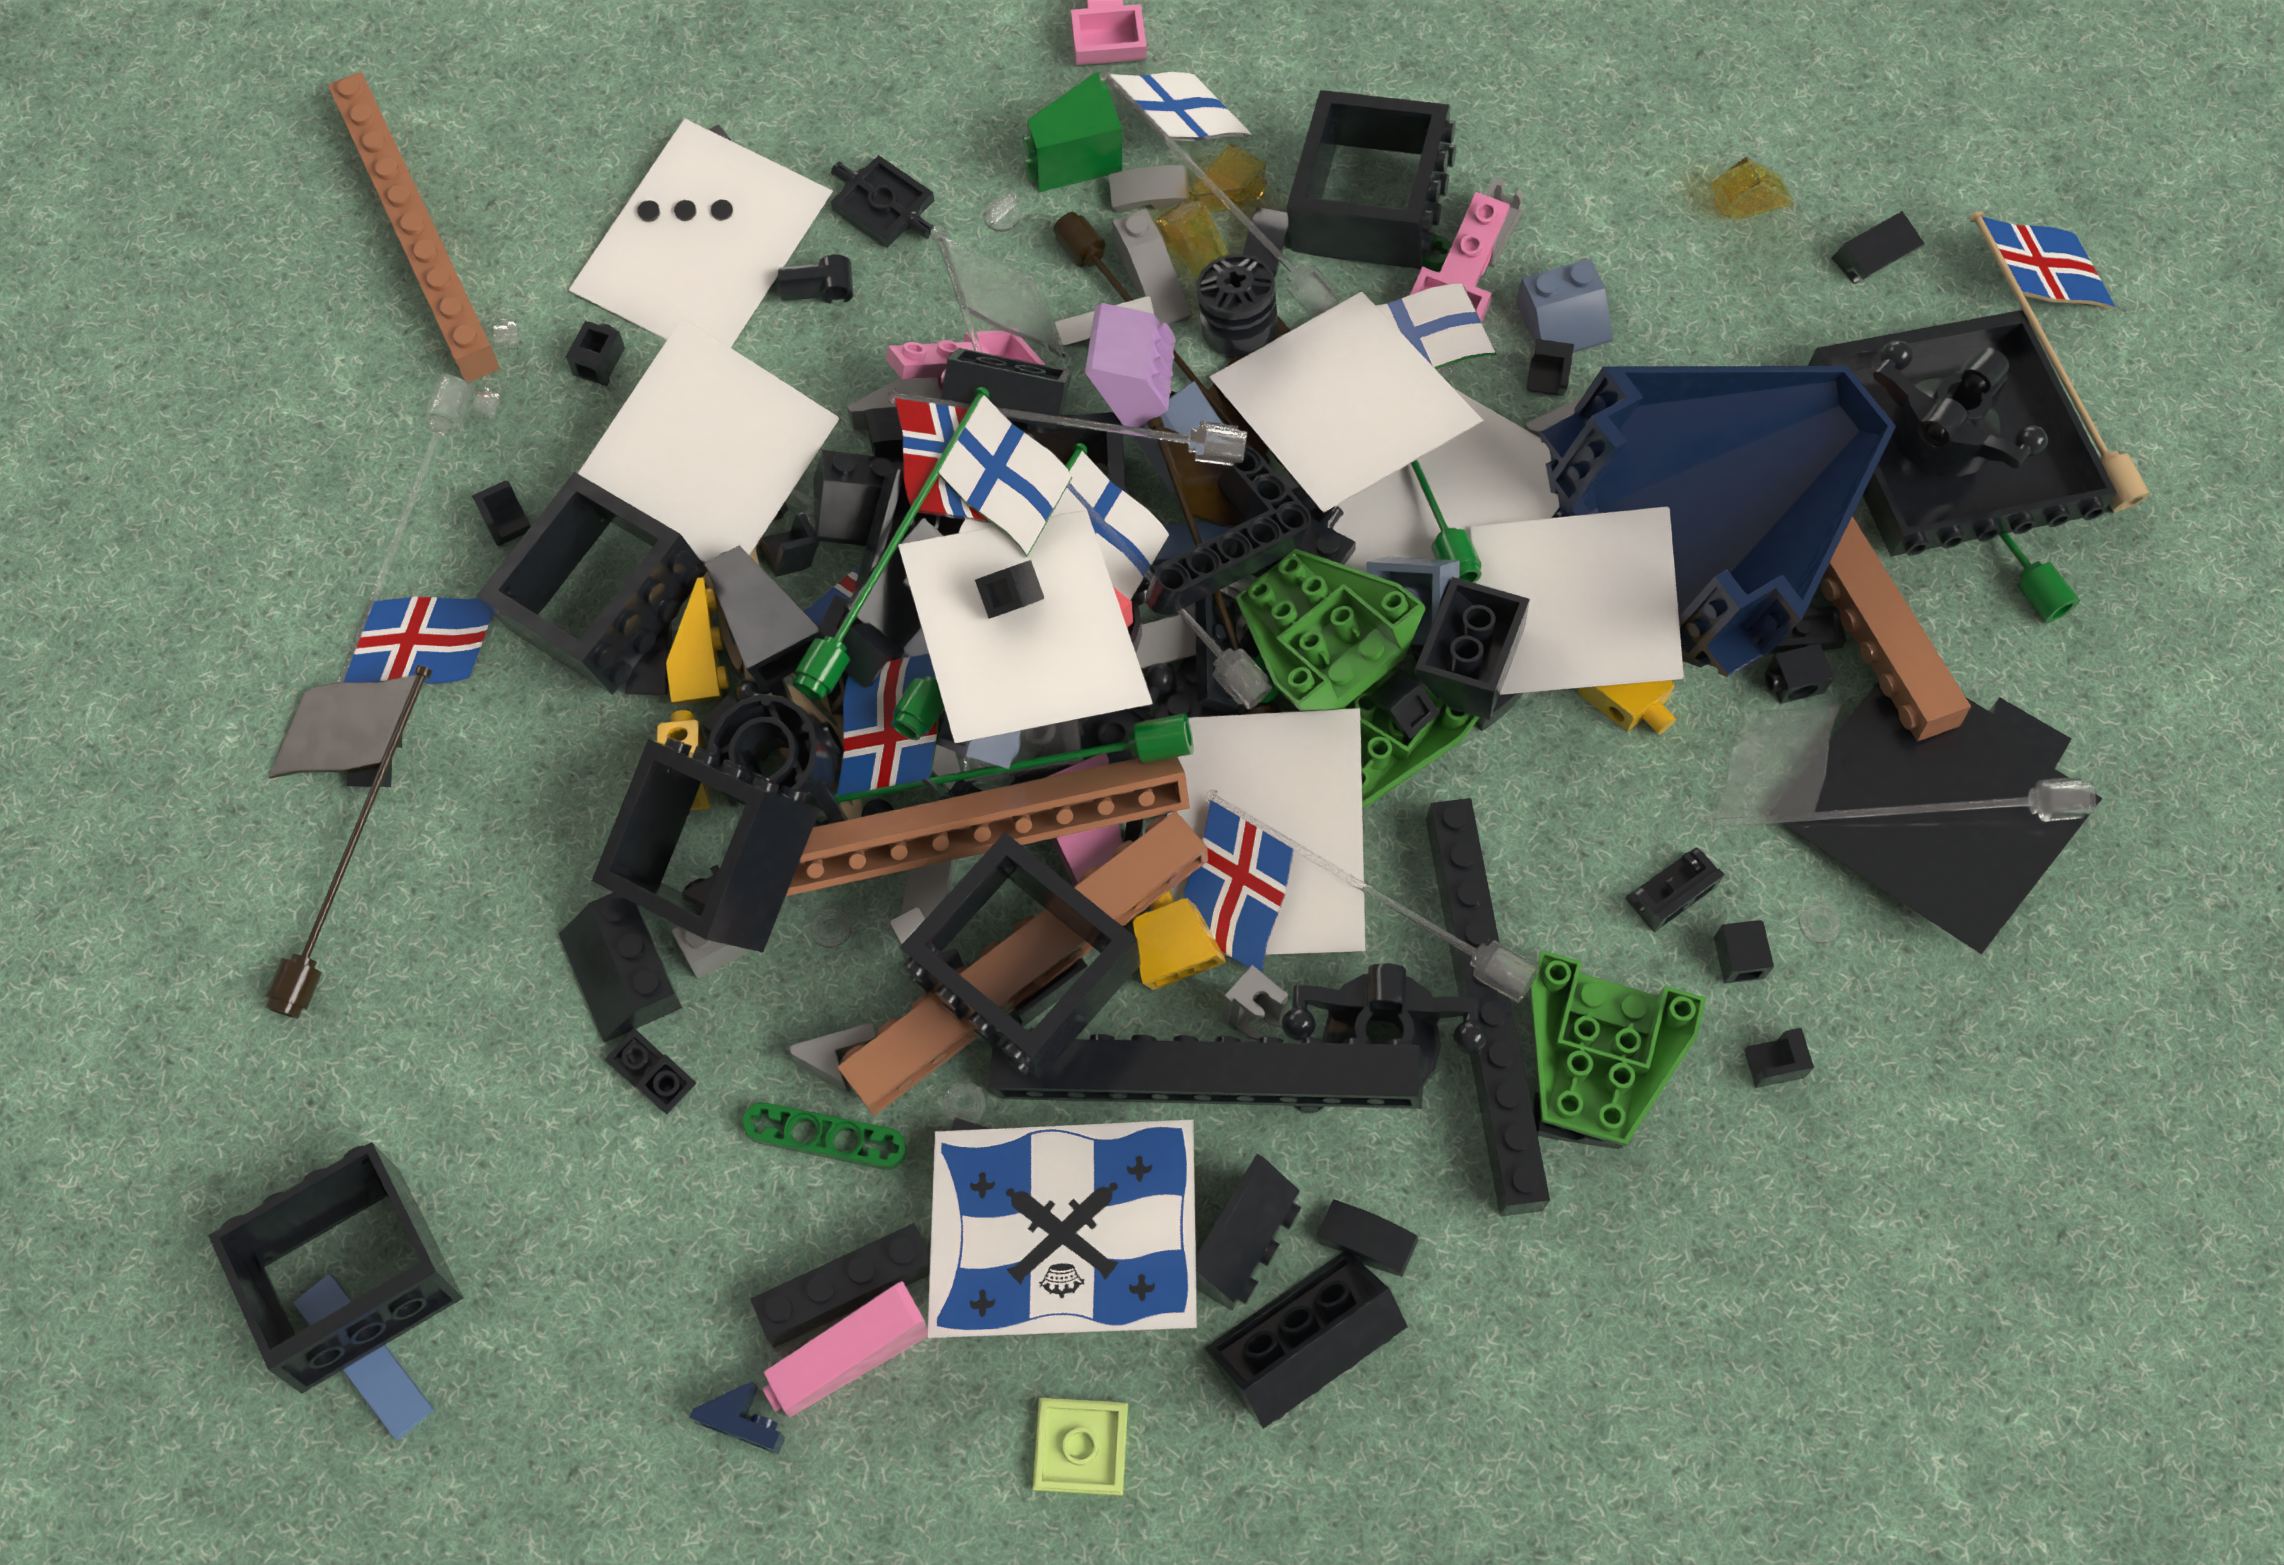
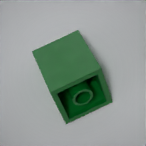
[1023,71,1122,192]

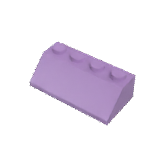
[1085,303,1176,433]

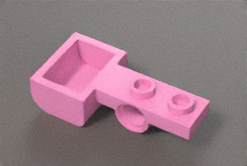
[1071,0,1147,66]
[1410,192,1510,323]
[886,330,1045,391]

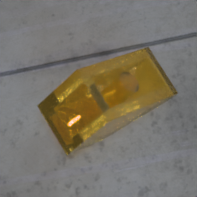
[1188,143,1267,215]
[1710,156,1795,220]
[1155,201,1229,278]

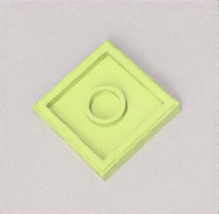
[1033,1398,1128,1497]

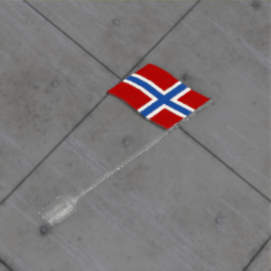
[887,389,1247,523]

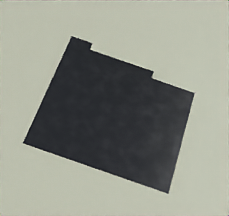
[1769,681,2103,955]

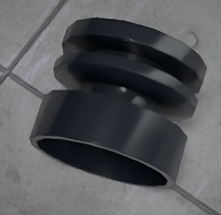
[1196,254,1279,357]

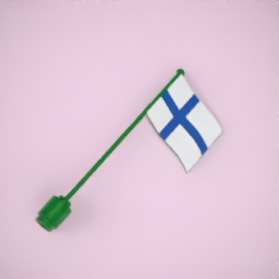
[1376,283,1497,583]
[793,387,1072,701]
[891,443,1169,740]

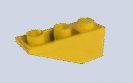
[666,577,729,706]

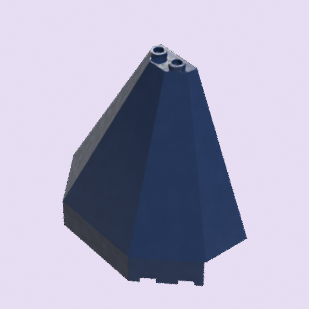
[1539,366,1896,677]

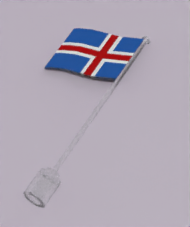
[333,374,494,685]
[1183,789,1540,1003]

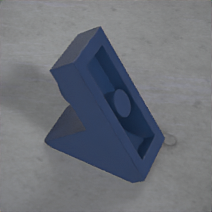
[689,1382,785,1455]

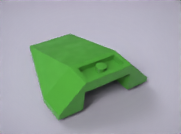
[1235,549,1425,710]
[1311,668,1480,810]
[1530,950,1706,1146]

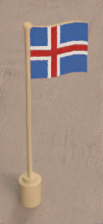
[1970,211,2150,513]

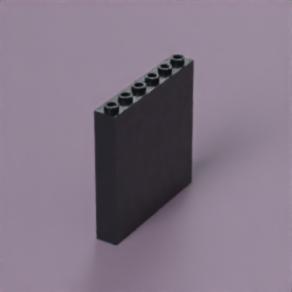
[1808,310,2117,556]

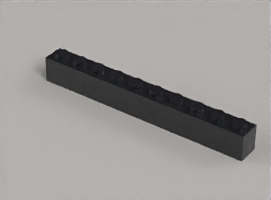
[1426,798,1550,1217]
[988,1034,1424,1109]

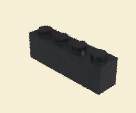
[750,1223,930,1348]

